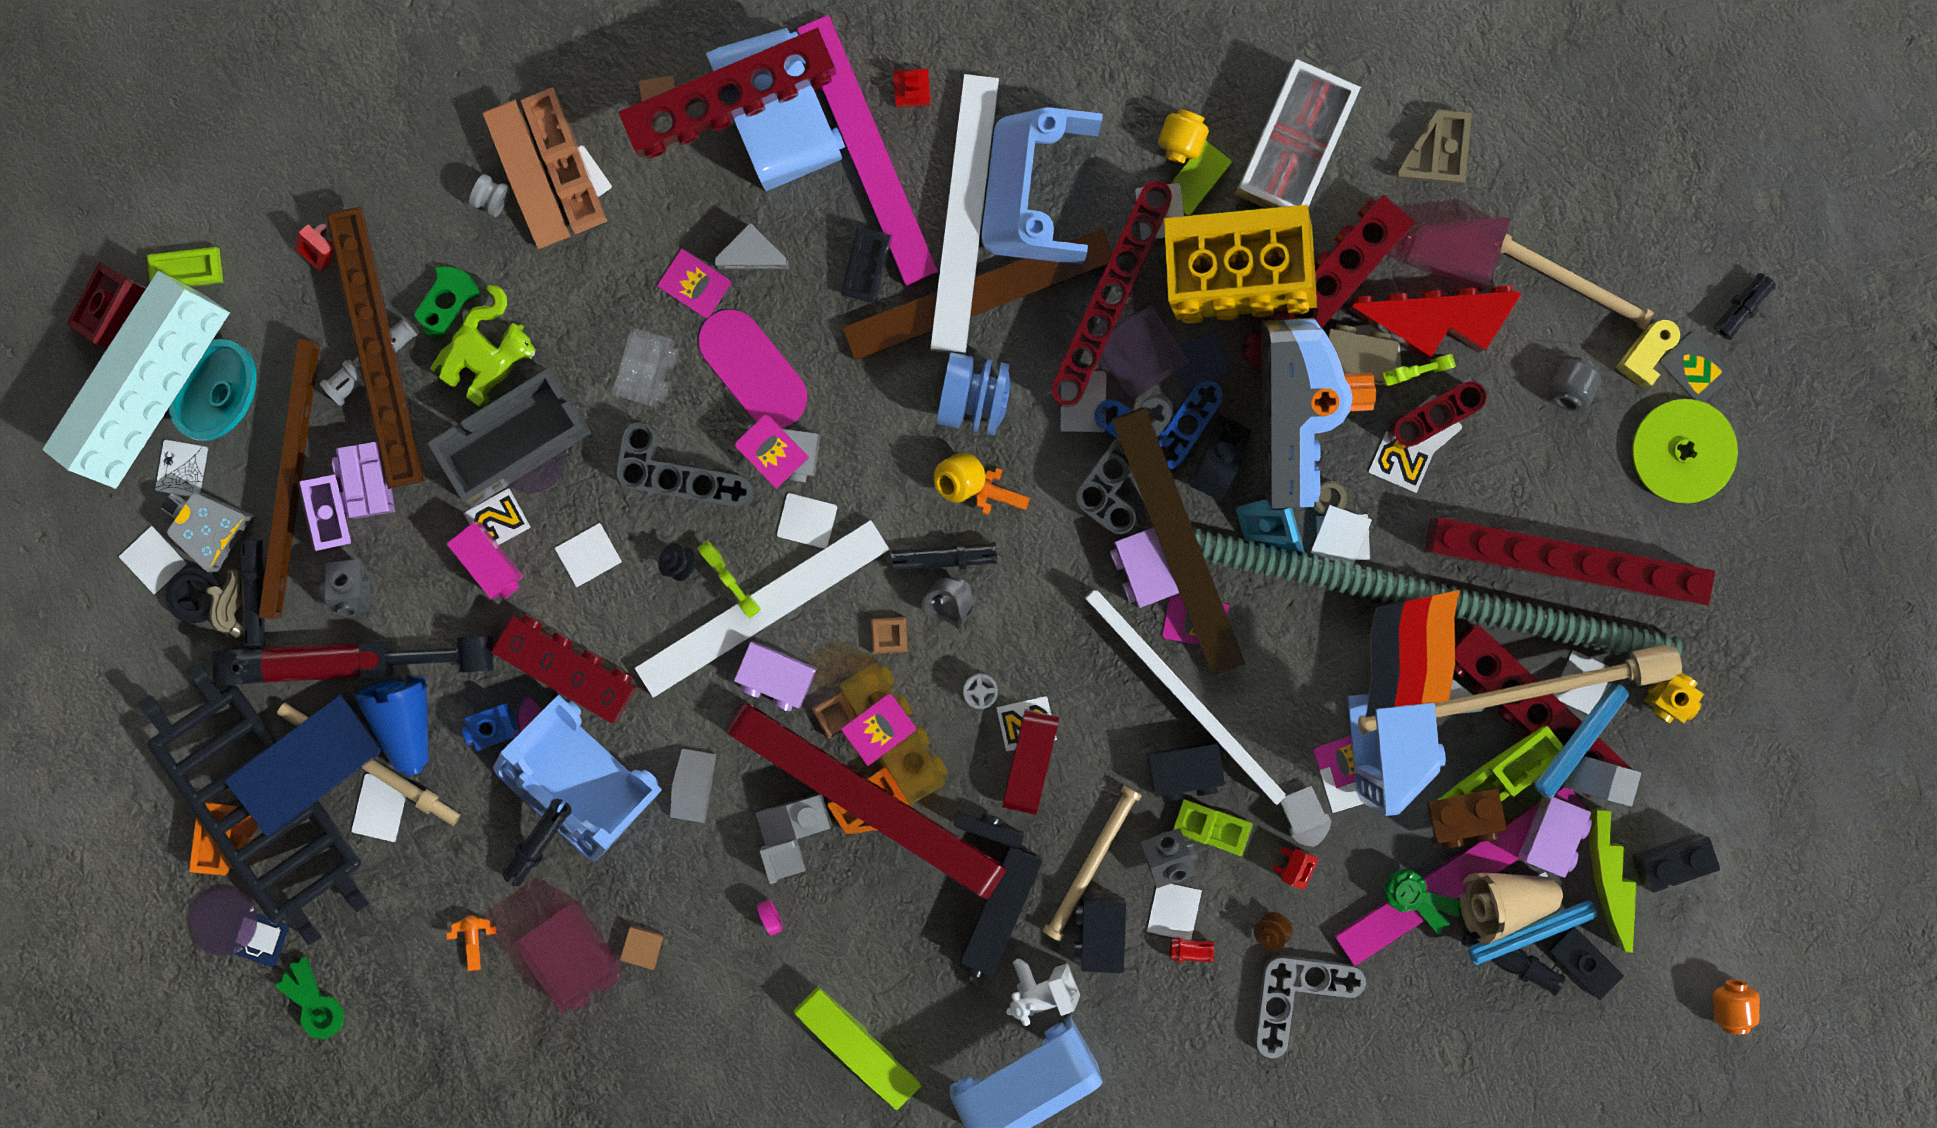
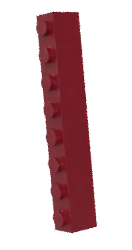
[1424,518,1716,605]

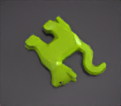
[430,285,536,407]

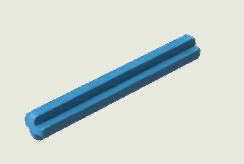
[1535,683,1629,798]
[1468,900,1597,965]

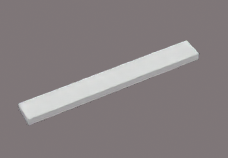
[930,74,999,355]
[635,520,890,698]
[1085,590,1285,805]

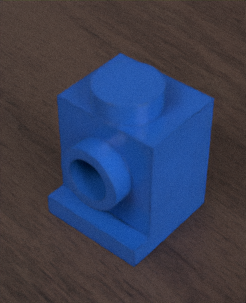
[462,702,520,751]

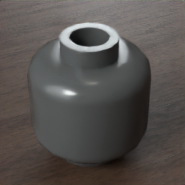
[1549,357,1601,411]

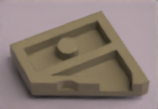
[1396,110,1472,185]

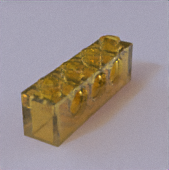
[839,661,949,805]

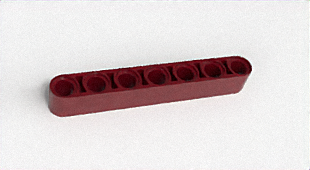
[1052,181,1172,408]

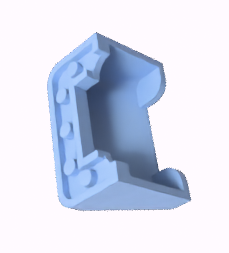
[706,28,845,191]
[493,695,662,862]

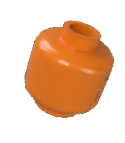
[1713,979,1760,1034]

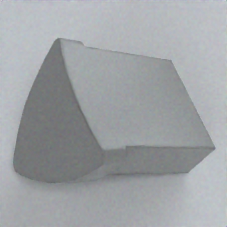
[1280,786,1331,847]

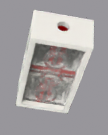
[1235,59,1361,208]

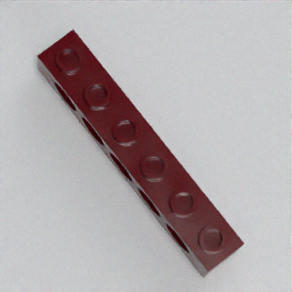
[618,27,837,159]
[1240,194,1415,374]
[1454,623,1632,799]

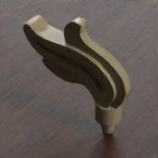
[206,569,243,638]

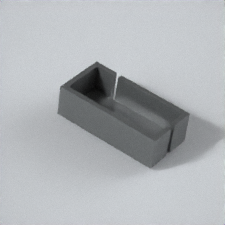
[428,368,592,507]

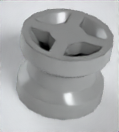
[469,174,510,218]
[963,673,998,709]

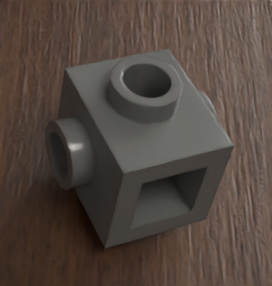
[320,559,375,617]
[1141,828,1198,888]

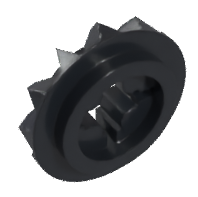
[165,568,222,623]

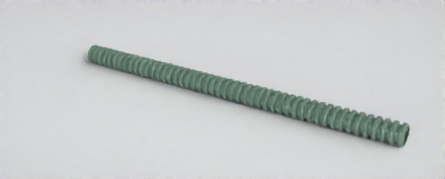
[1194,529,1682,657]

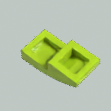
[1173,799,1253,856]

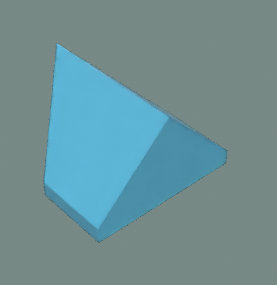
[1236,499,1305,555]

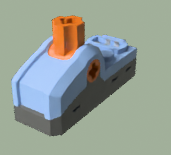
[1261,318,1376,509]

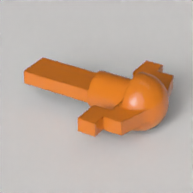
[976,468,1030,516]
[446,915,496,971]

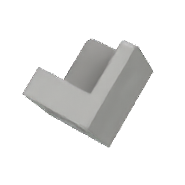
[760,839,806,884]

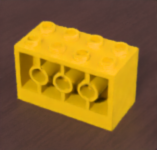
[1164,205,1317,323]

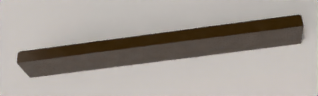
[1112,406,1245,676]

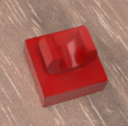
[894,69,931,108]
[295,224,334,273]
[1273,848,1319,890]

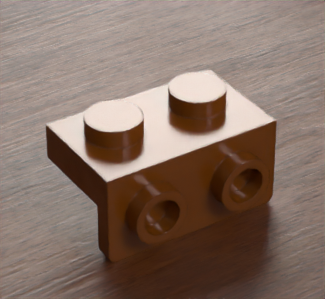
[1427,788,1507,849]

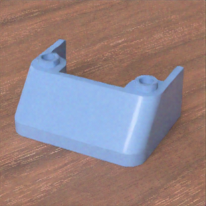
[982,107,1103,265]
[1347,693,1446,816]
[950,1016,1103,1128]

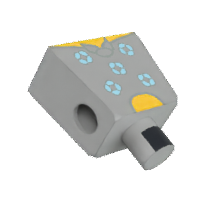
[161,492,255,572]

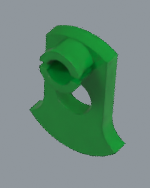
[414,267,480,337]

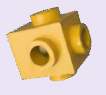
[1644,673,1704,724]

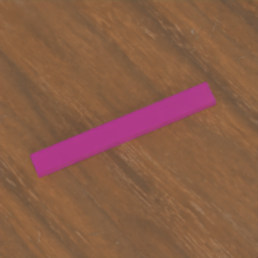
[797,15,938,286]
[1334,786,1585,966]

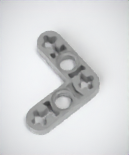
[1255,955,1366,1058]

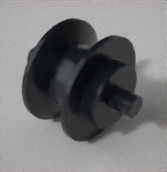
[658,543,696,581]

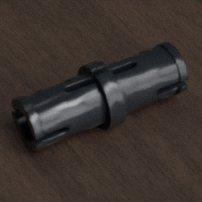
[1713,273,1776,340]

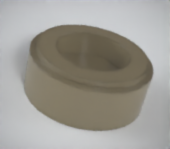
[1313,481,1347,516]

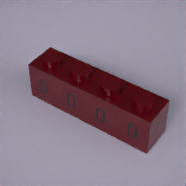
[491,613,638,724]

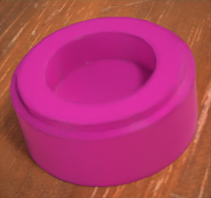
[757,899,783,936]

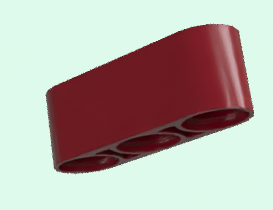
[1388,381,1487,449]
[1002,709,1059,815]

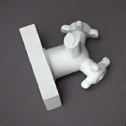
[1006,958,1080,1026]

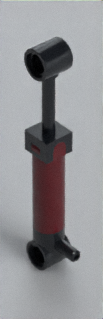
[212,635,494,686]

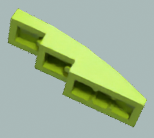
[1437,725,1564,802]
[1588,807,1636,953]
[794,986,921,1110]

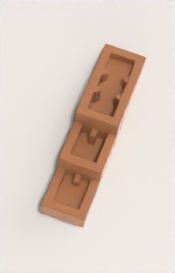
[521,87,607,235]
[483,99,571,249]

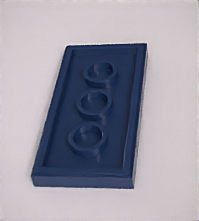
[225,695,383,837]

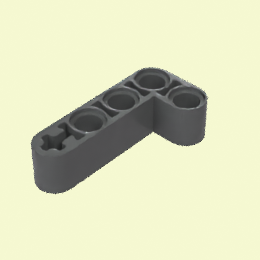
[1076,394,1173,534]
[617,423,755,507]

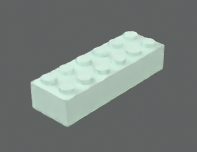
[42,271,230,489]

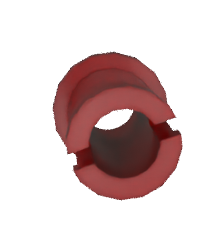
[1169,936,1214,964]

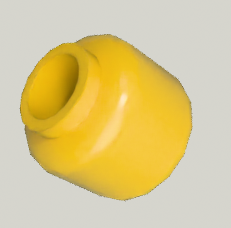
[1158,109,1209,164]
[934,452,986,503]

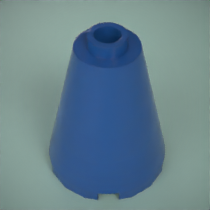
[355,675,429,776]

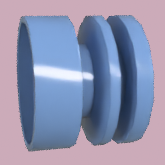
[936,352,1011,436]

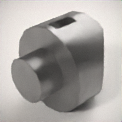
[921,578,975,629]

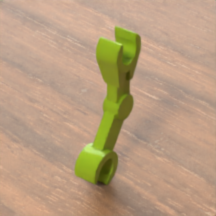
[1382,354,1456,386]
[697,540,761,619]

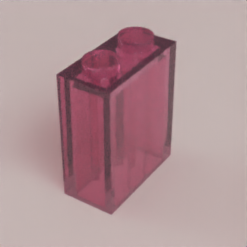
[513,900,624,1013]

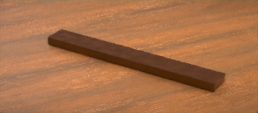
[326,206,425,489]
[843,229,1113,361]
[259,339,320,619]

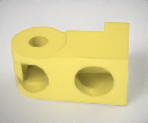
[1615,320,1680,389]

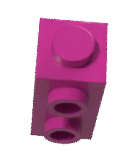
[447,522,524,600]

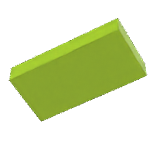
[1171,141,1232,216]
[147,247,224,287]

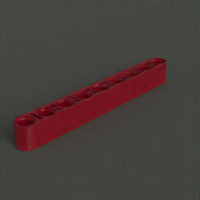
[725,701,1007,899]

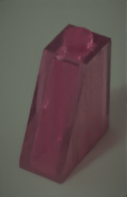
[1400,217,1511,289]

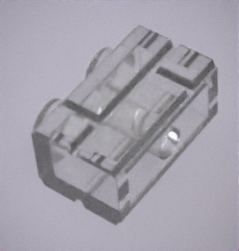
[612,327,679,408]

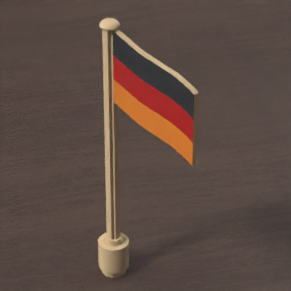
[1358,590,1682,736]

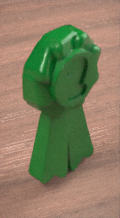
[1383,869,1461,934]
[275,956,345,1039]

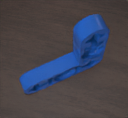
[1094,380,1223,470]

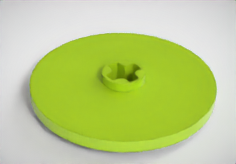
[1632,399,1738,504]

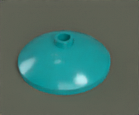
[169,339,256,441]

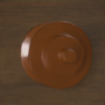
[1254,912,1293,951]

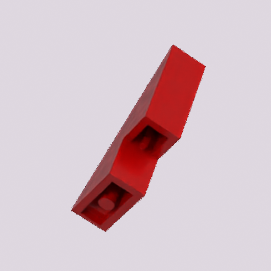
[1347,285,1522,360]

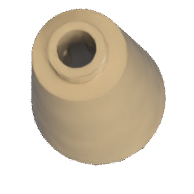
[1460,872,1563,943]

